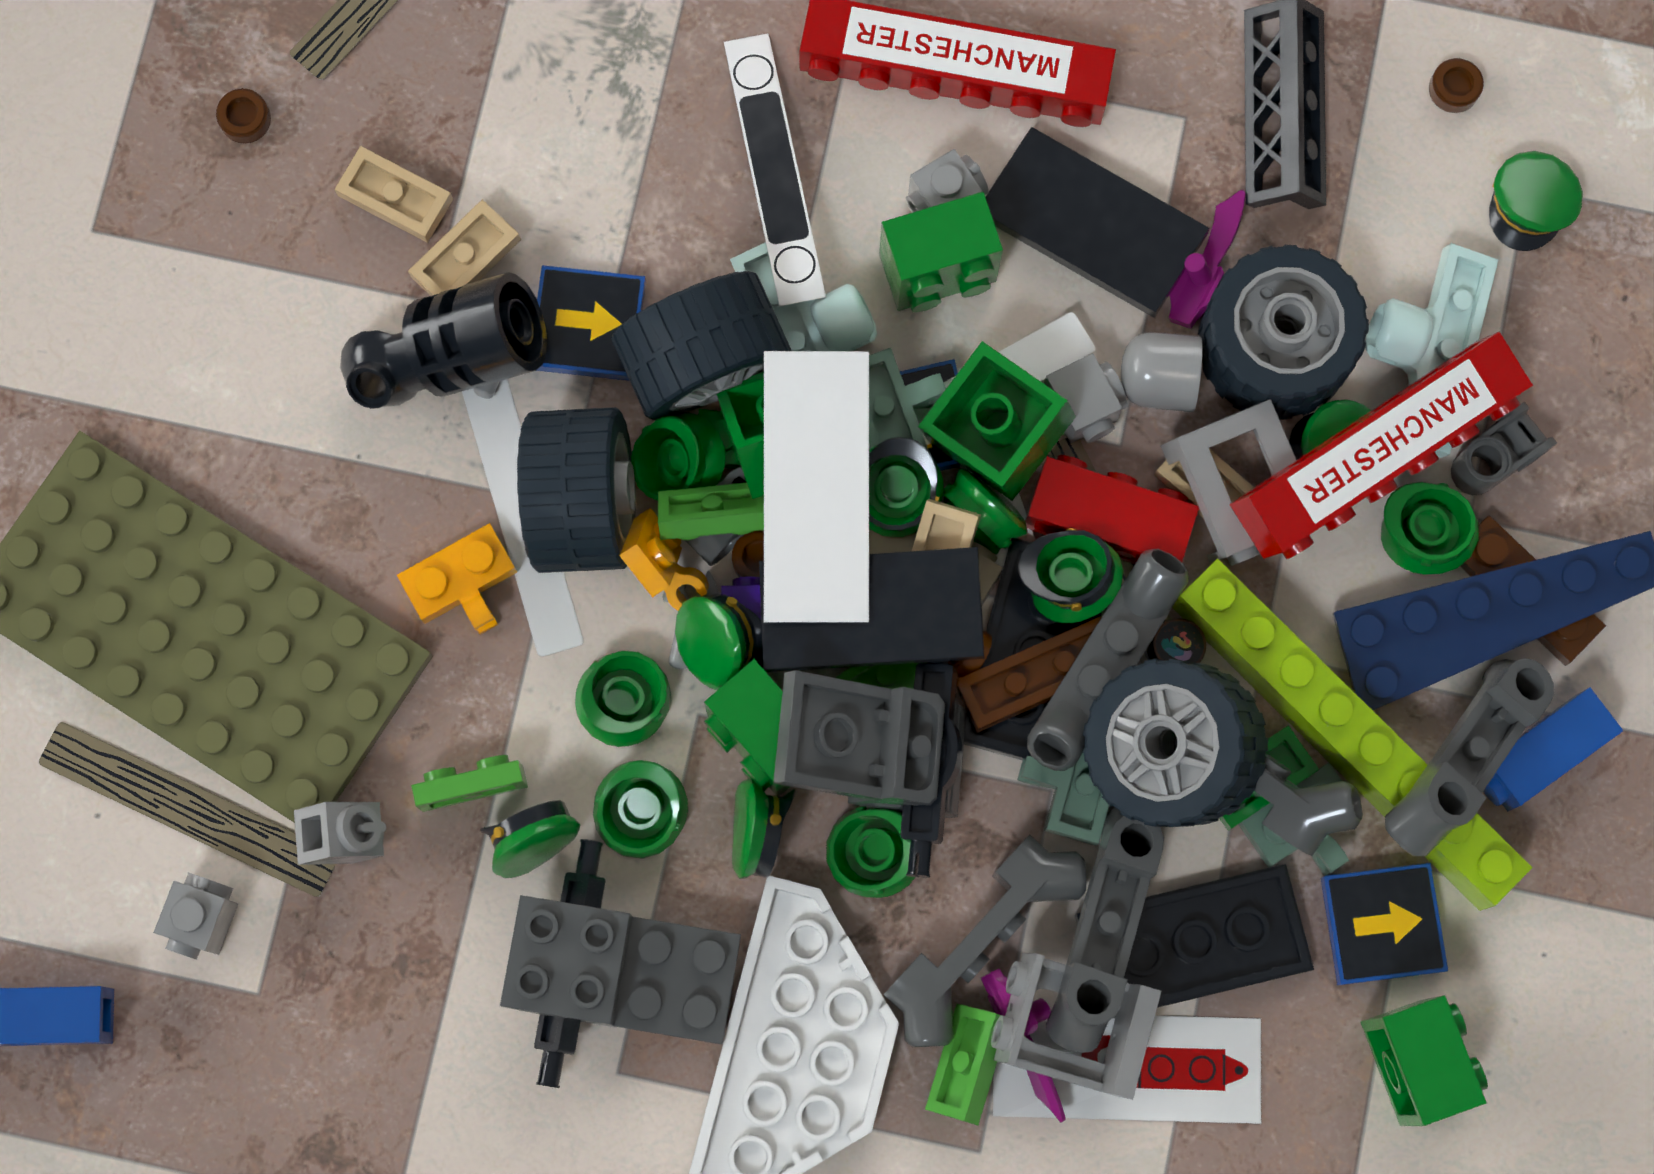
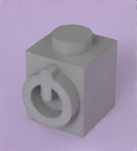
[906,149,989,213]
[1044,353,1129,444]
[294,802,386,865]
[153,872,238,960]

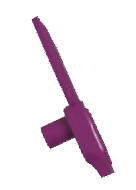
[1168,190,1246,329]
[980,969,1066,1123]

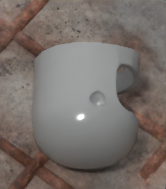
[1121,332,1202,412]

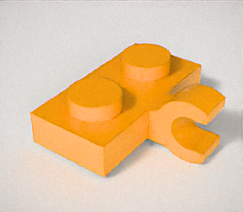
[619,508,709,611]
[397,523,517,635]

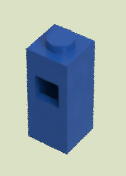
[1483,687,1623,812]
[0,986,114,1046]

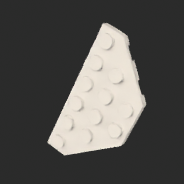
[689,876,899,1174]

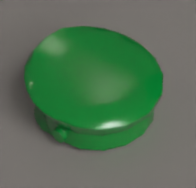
[631,413,726,501]
[943,469,1028,555]
[1381,482,1479,575]
[575,651,671,747]
[593,760,688,859]
[826,806,916,898]

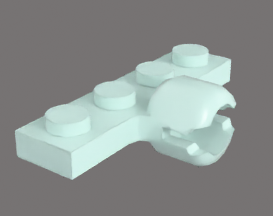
[730,242,877,351]
[1365,243,1498,458]

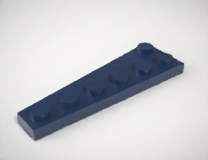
[1332,531,1654,710]

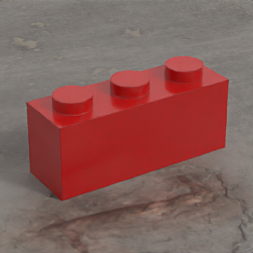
[1025,455,1199,564]

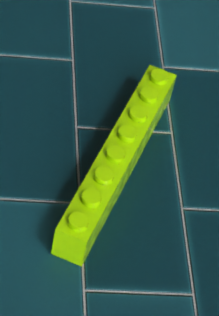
[1172,558,1533,911]

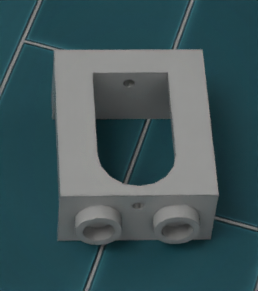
[1161,399,1296,566]
[991,953,1161,1100]

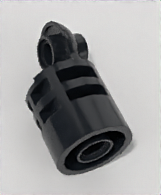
[340,272,547,409]

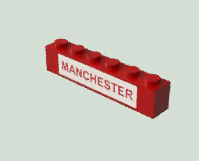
[799,0,1116,127]
[1229,331,1533,559]

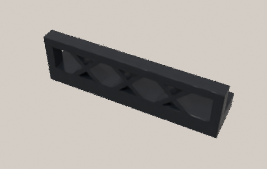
[1244,0,1326,209]

